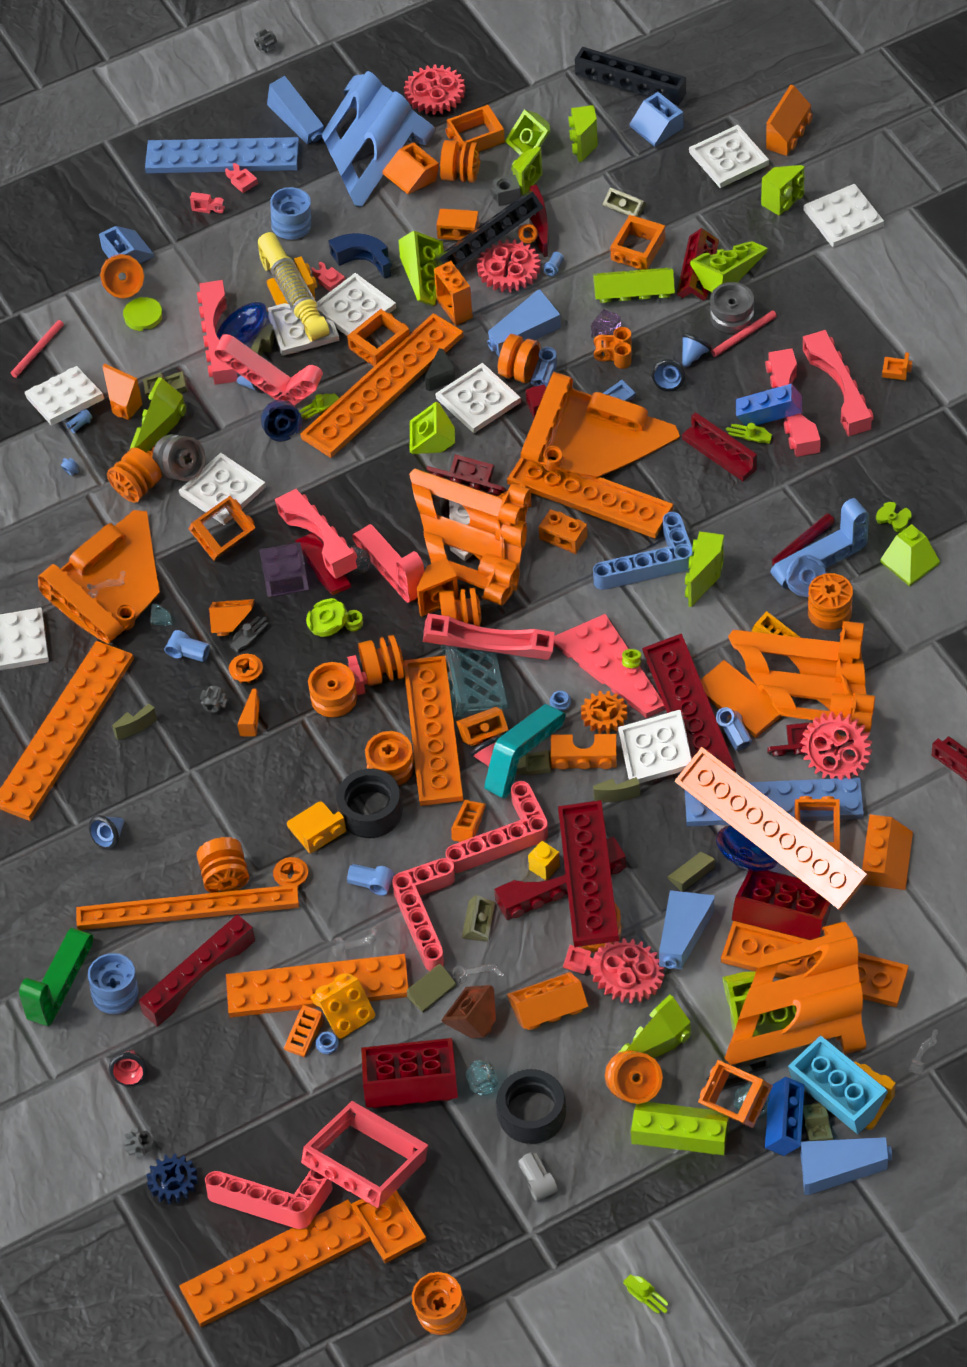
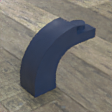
[328,233,392,279]

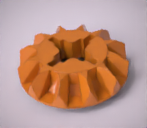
[229,654,263,684]
[273,857,309,887]

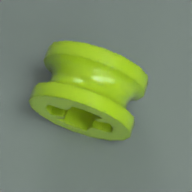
[345,610,363,631]
[622,649,641,668]

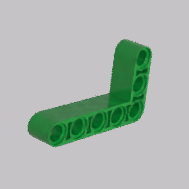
[19,928,94,1027]

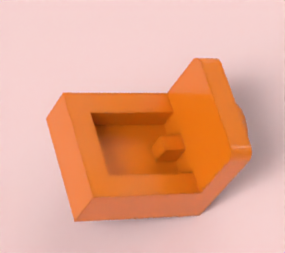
[882,352,913,380]

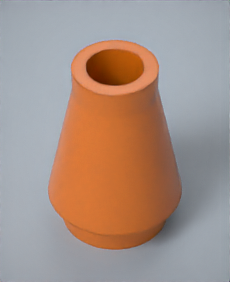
[518,224,538,243]

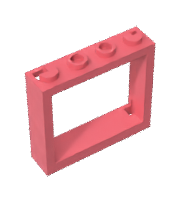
[301,1101,428,1208]

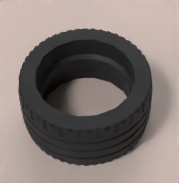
[336,768,403,838]
[496,1069,566,1144]

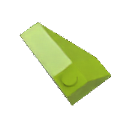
[398,231,444,306]
[691,241,768,292]
[129,377,187,453]
[617,994,691,1058]

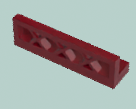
[676,228,719,301]
[682,412,757,481]
[931,736,967,781]

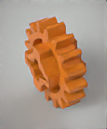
[581,691,627,734]

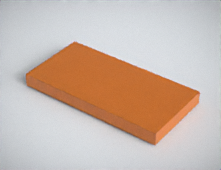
[700,660,782,738]

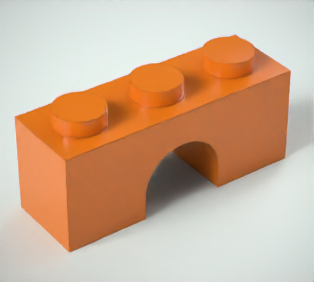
[551,734,617,770]

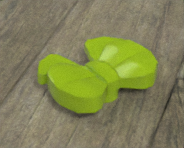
[876,502,911,532]

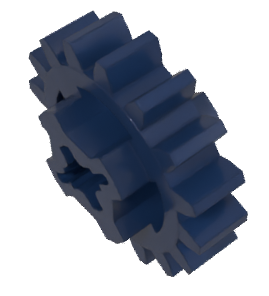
[146,1154,198,1204]

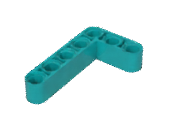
[484,704,566,799]

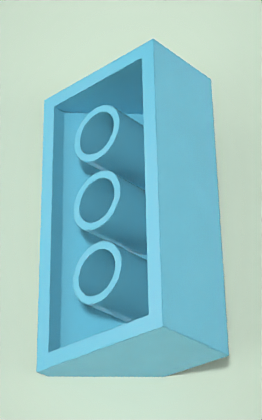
[788,1035,888,1134]

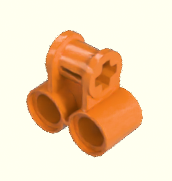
[593,327,632,369]

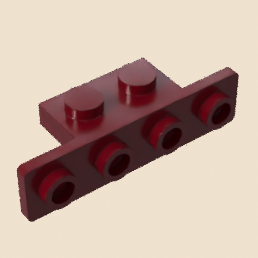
[427,454,507,496]
[767,722,854,757]

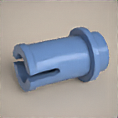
[544,252,564,276]
[66,409,92,433]

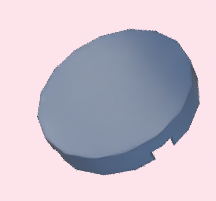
[786,555,826,597]

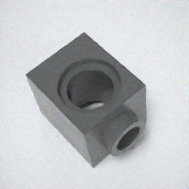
[491,175,521,206]

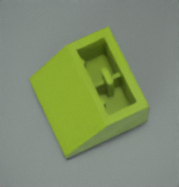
[568,105,598,162]
[761,165,805,216]

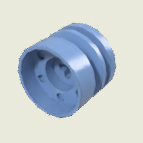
[270,187,311,239]
[88,953,139,1014]

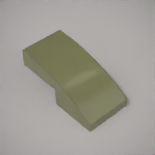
[251,324,275,357]
[143,371,188,396]
[112,703,157,740]
[516,750,551,775]
[593,777,640,802]
[803,1103,833,1141]

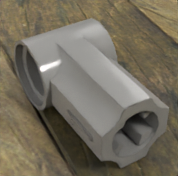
[518,1152,558,1201]

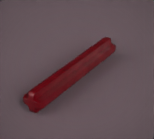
[772,513,834,566]

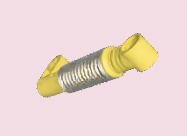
[258,232,330,342]

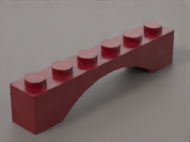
[494,836,626,921]
[139,914,255,1027]

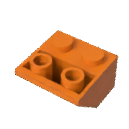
[382,142,439,194]

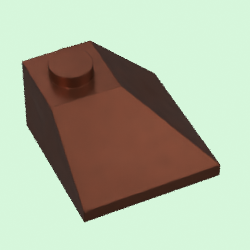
[441,985,496,1038]

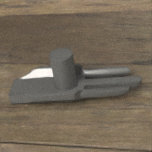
[230,616,267,652]

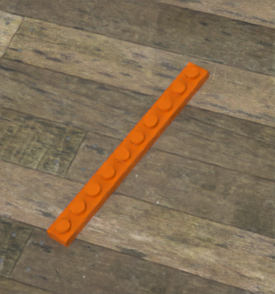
[76,884,299,930]

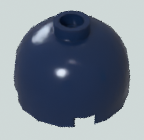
[261,400,302,442]

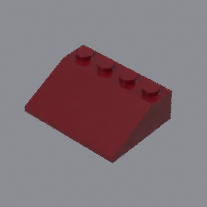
[731,866,832,940]
[361,1038,458,1108]

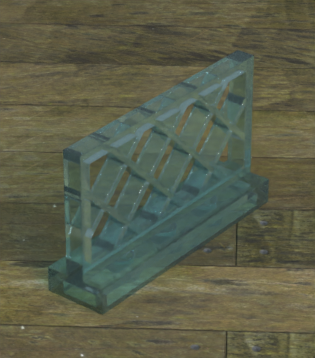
[441,645,507,716]

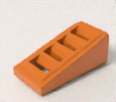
[238,689,260,736]
[451,800,486,842]
[284,1005,324,1058]

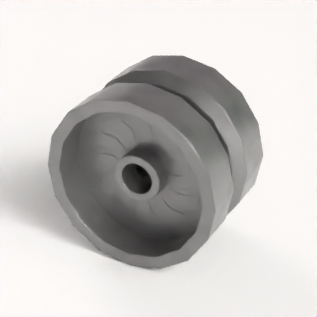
[710,282,754,334]
[152,434,206,481]

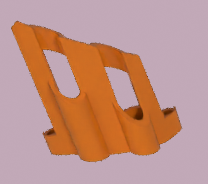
[409,469,531,605]
[728,621,875,733]
[724,921,866,1065]

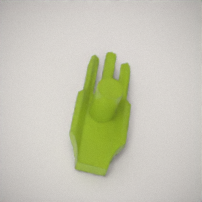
[299,393,339,419]
[726,423,772,444]
[623,1274,668,1313]

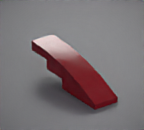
[529,184,549,257]
[295,533,351,596]

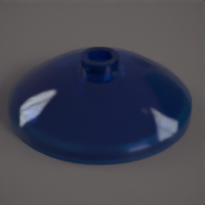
[217,302,269,345]
[716,825,778,872]

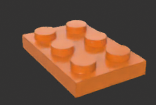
[351,1190,426,1263]

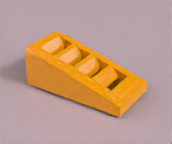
[751,611,800,637]

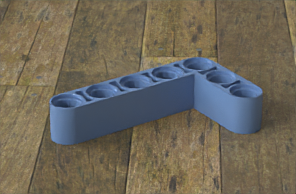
[770,498,869,589]
[593,512,693,590]

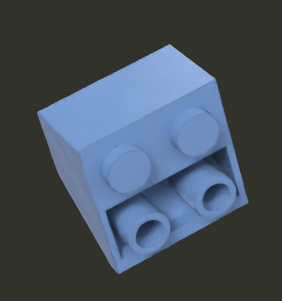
[630,92,683,147]
[99,226,154,273]

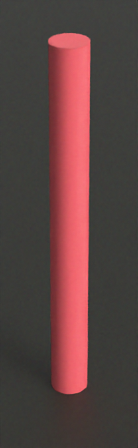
[711,310,777,357]
[11,320,64,378]

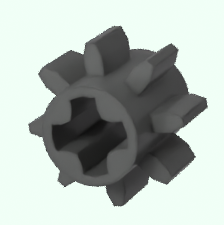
[254,29,277,53]
[200,686,227,712]
[123,1127,153,1158]

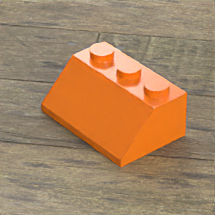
[766,84,813,156]
[862,814,913,890]
[507,972,588,1030]

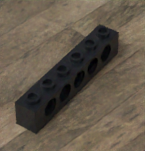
[574,46,686,106]
[434,191,544,269]

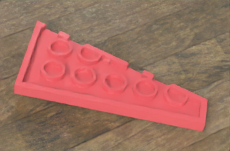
[553,614,665,718]

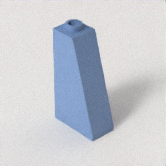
[267,76,324,144]
[487,289,561,356]
[659,891,715,969]
[800,1137,892,1195]

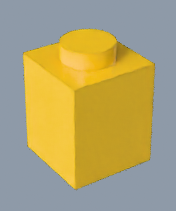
[528,841,560,880]

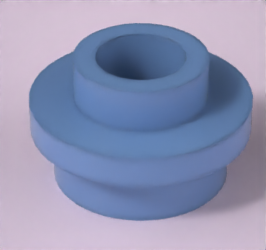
[60,458,79,476]
[550,691,571,711]
[316,1032,339,1054]

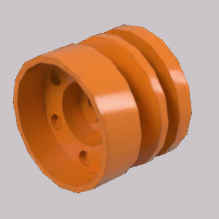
[440,140,480,183]
[107,447,162,503]
[808,573,853,630]
[439,588,482,627]
[358,635,404,687]
[197,837,249,893]
[411,1272,467,1335]

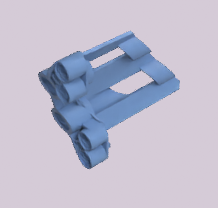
[321,71,435,207]

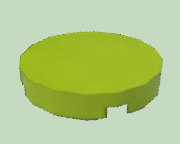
[123,297,162,331]
[306,598,348,637]

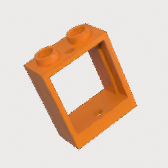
[445,105,505,152]
[610,215,665,270]
[434,261,473,326]
[347,309,410,366]
[188,496,255,561]
[794,796,840,853]
[698,1060,773,1128]

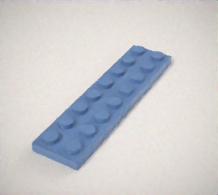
[145,137,299,173]
[685,778,863,826]

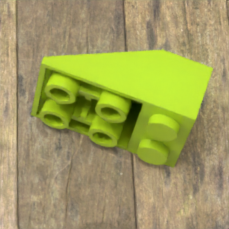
[685,531,724,607]

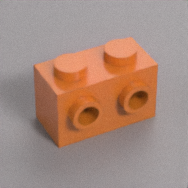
[436,209,479,240]
[539,509,588,554]
[456,707,508,746]

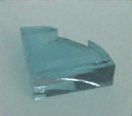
[150,604,172,625]

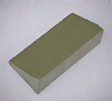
[602,187,647,217]
[667,852,715,892]
[462,894,496,942]
[407,964,456,1013]

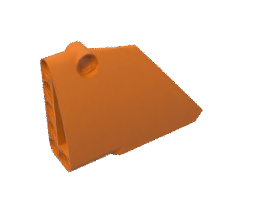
[520,372,680,478]
[38,510,160,644]

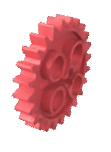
[404,64,465,115]
[477,239,541,293]
[801,711,872,780]
[591,938,665,1004]

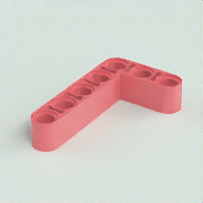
[214,335,323,406]
[352,524,424,603]
[445,781,548,873]
[392,858,455,971]
[205,1169,333,1229]

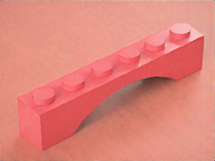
[197,280,238,385]
[803,330,874,437]
[765,348,820,457]
[275,489,357,579]
[423,613,555,660]

